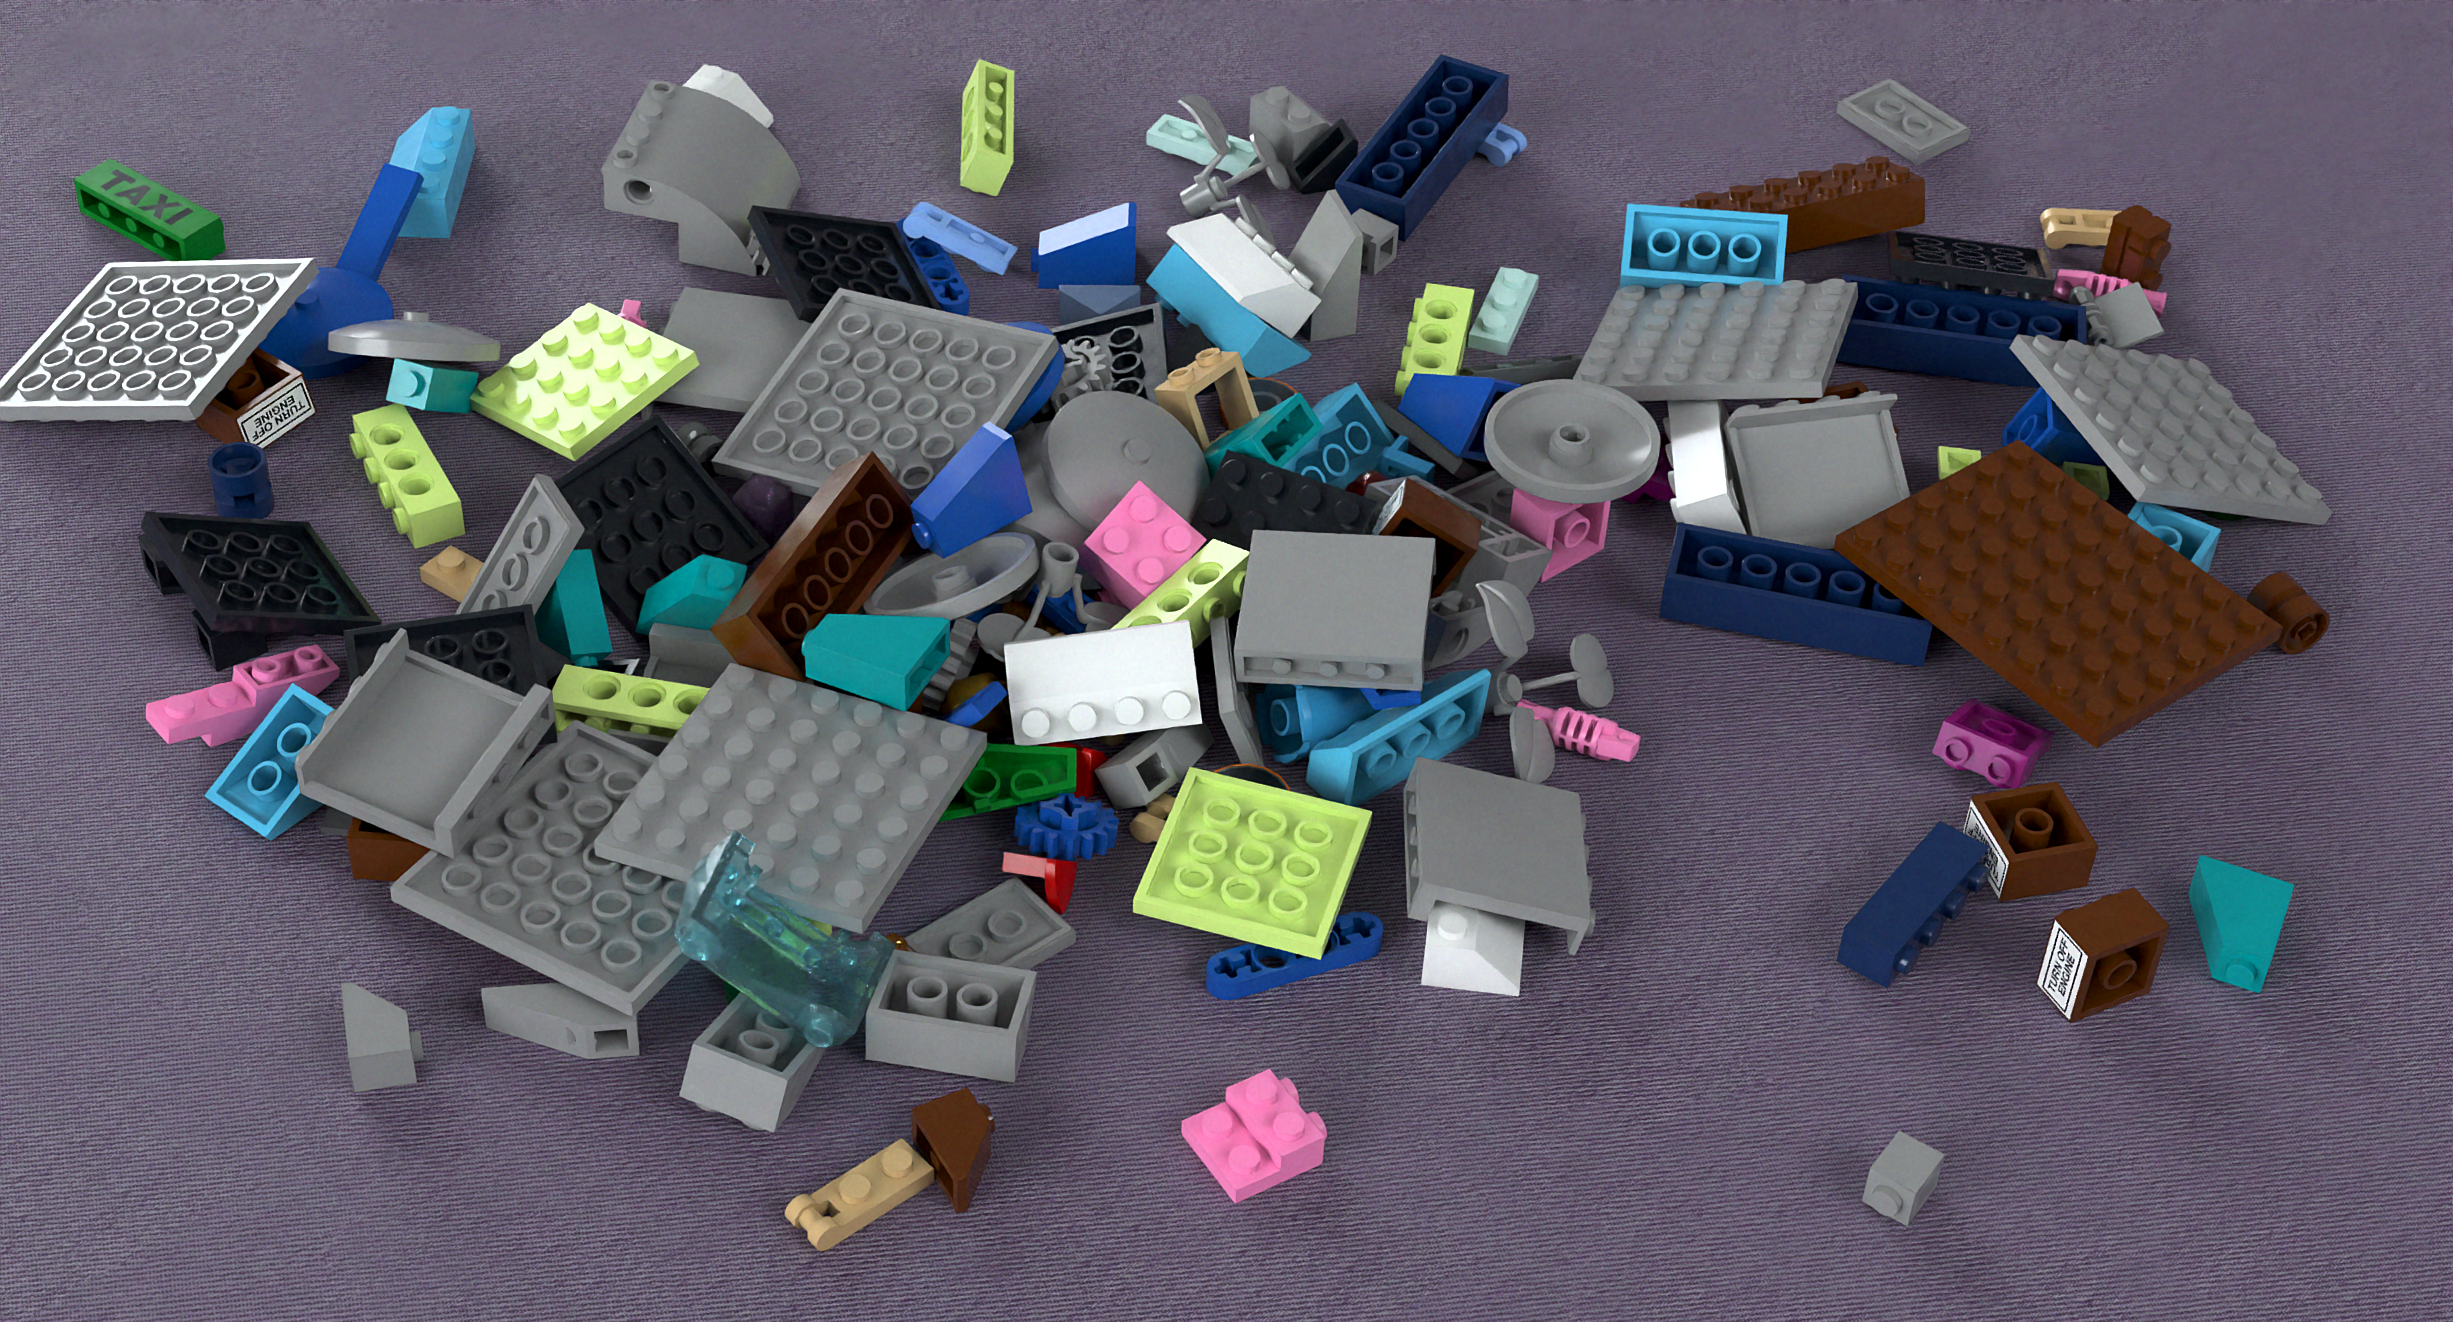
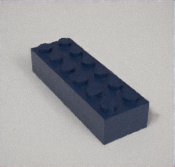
[1335,54,1509,242]
[1836,274,2086,388]
[1659,522,1933,667]

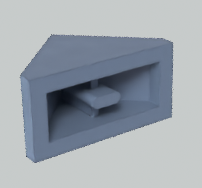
[1059,285,1141,325]

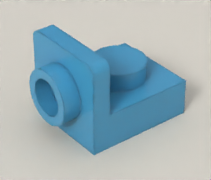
[1377,435,1435,485]

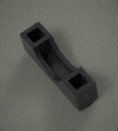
[138,534,268,672]

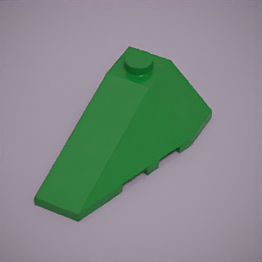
[937,743,1076,823]

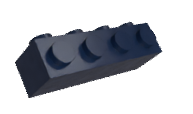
[1837,821,1990,988]

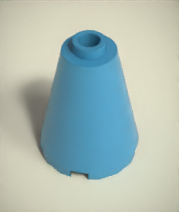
[1255,683,1381,764]

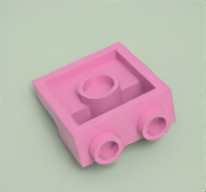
[1181,1069,1327,1204]

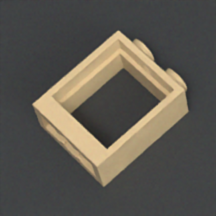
[1154,348,1259,453]

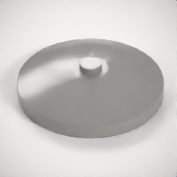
[328,311,501,361]
[1484,379,1661,504]
[1041,391,1210,532]
[863,532,1041,621]

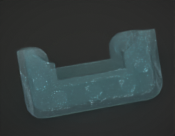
[674,830,896,1048]

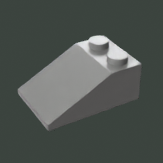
[1288,189,1363,342]
[679,984,840,1133]

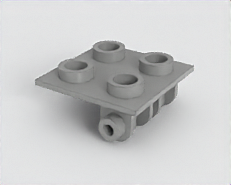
[2069,281,2165,350]

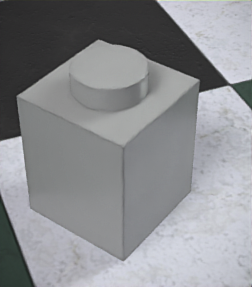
[1862,1130,1945,1226]

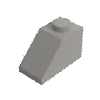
[341,982,424,1093]

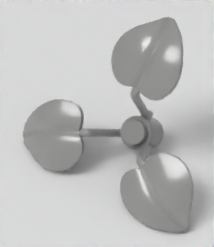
[1177,95,1291,254]
[976,542,1131,663]
[1475,580,1614,784]

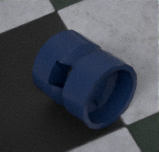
[208,442,274,519]

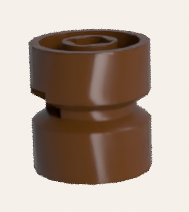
[2246,572,2330,654]

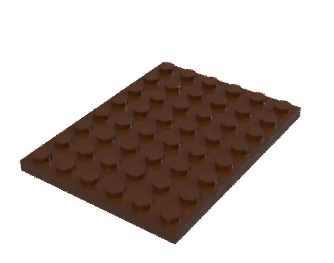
[1834,440,2283,748]

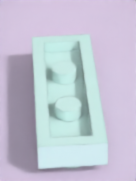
[1146,114,1261,179]
[1468,267,1539,356]

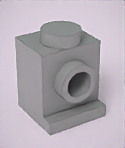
[1351,208,1399,276]

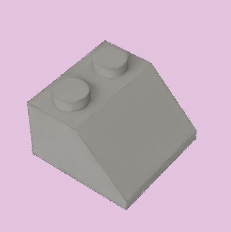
[1249,85,1333,168]

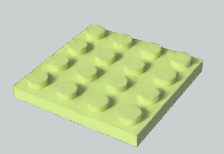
[469,302,699,461]
[1133,767,1372,960]

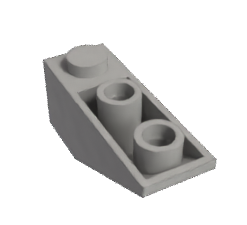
[1094,715,1215,811]
[481,982,640,1059]

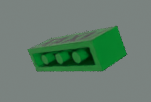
[73,158,226,261]

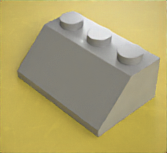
[866,949,1037,1083]

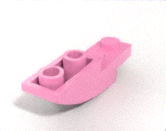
[146,644,340,748]

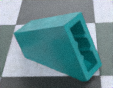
[386,358,479,414]
[1203,392,1324,483]
[534,549,613,669]
[635,554,747,635]
[801,614,950,712]
[2188,854,2295,994]

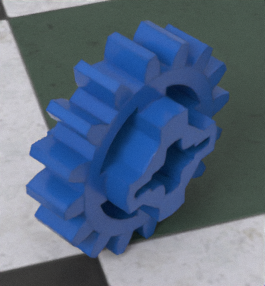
[1014,793,1119,861]

